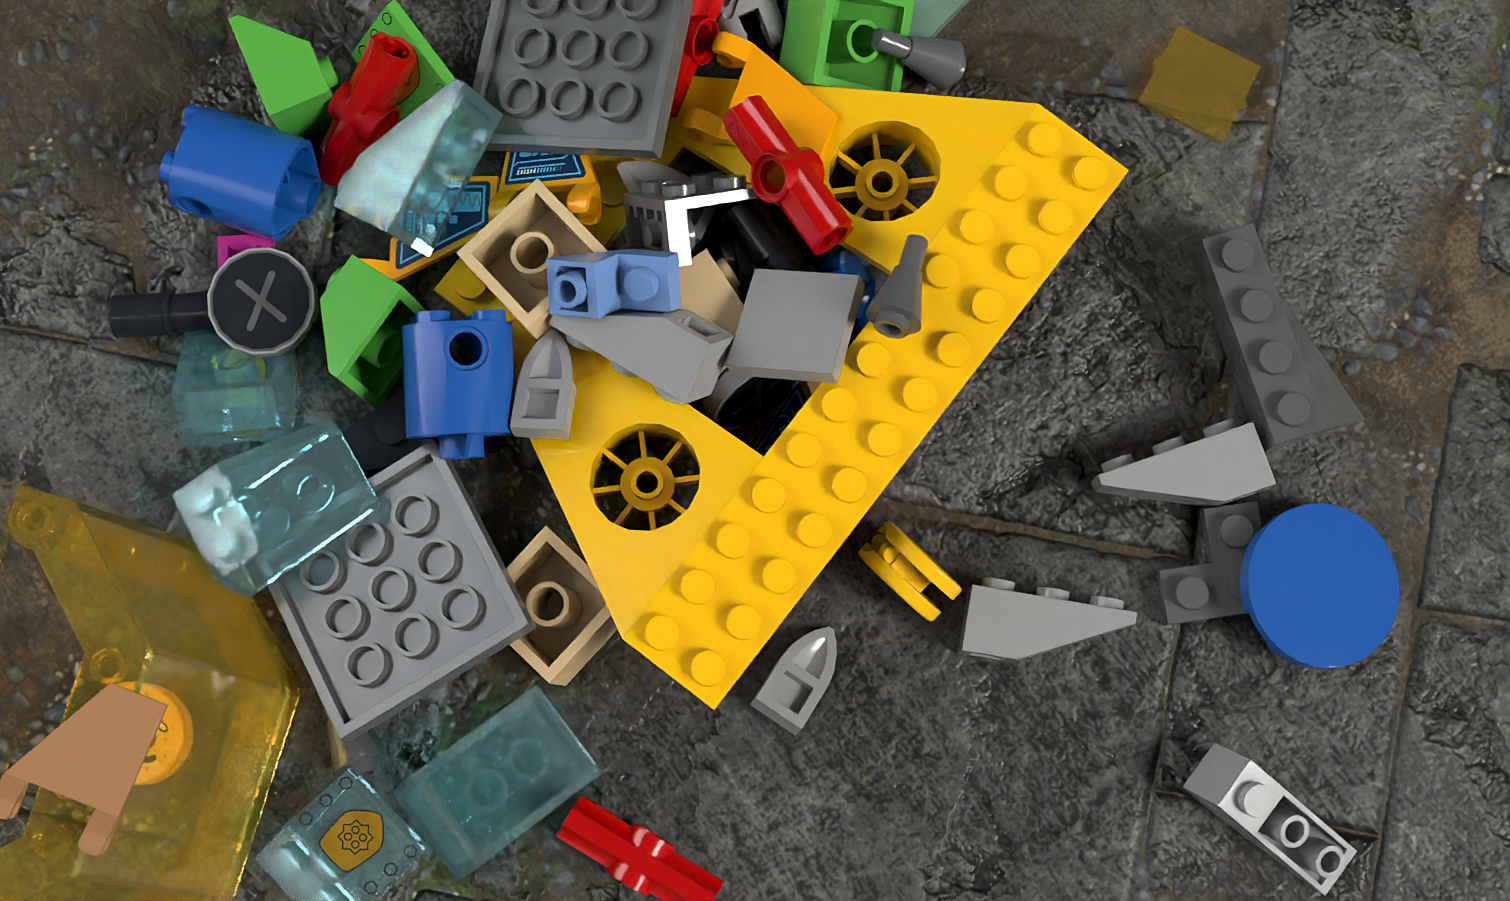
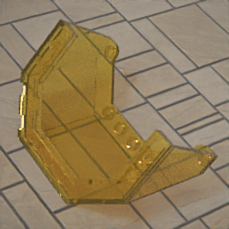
[0,485,302,901]

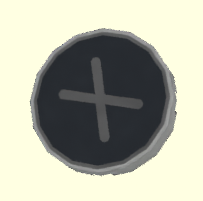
[207,247,319,357]
[703,369,799,430]

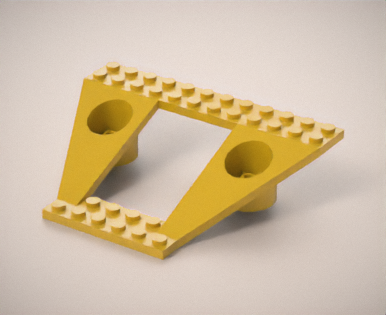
[434,76,1129,710]

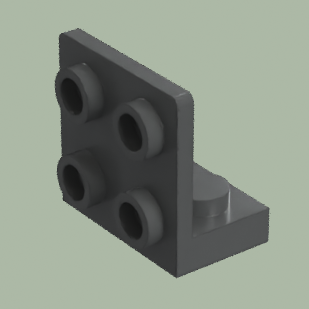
[623,171,759,267]

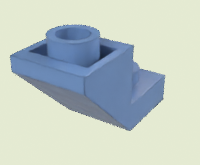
[546,249,681,319]

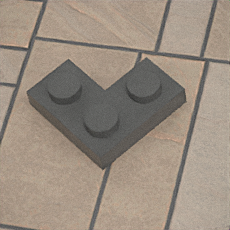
[1155,501,1262,626]

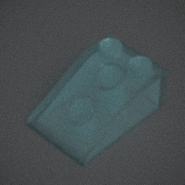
[333,78,503,258]
[172,418,381,599]
[392,685,603,882]

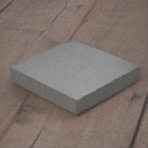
[726,269,865,384]

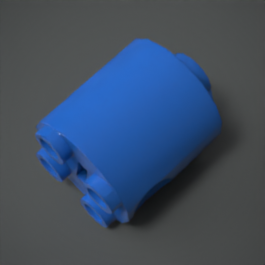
[159,104,321,242]
[402,309,515,459]

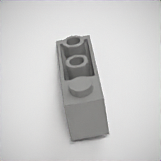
[549,308,735,404]
[1091,419,1276,508]
[958,577,1137,663]
[1183,743,1357,896]

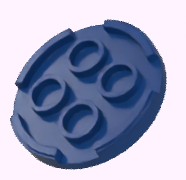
[1240,503,1399,670]

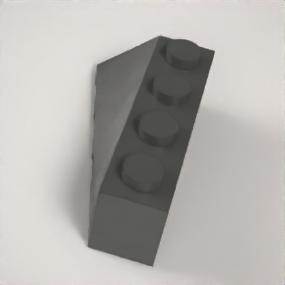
[1190,223,1366,453]

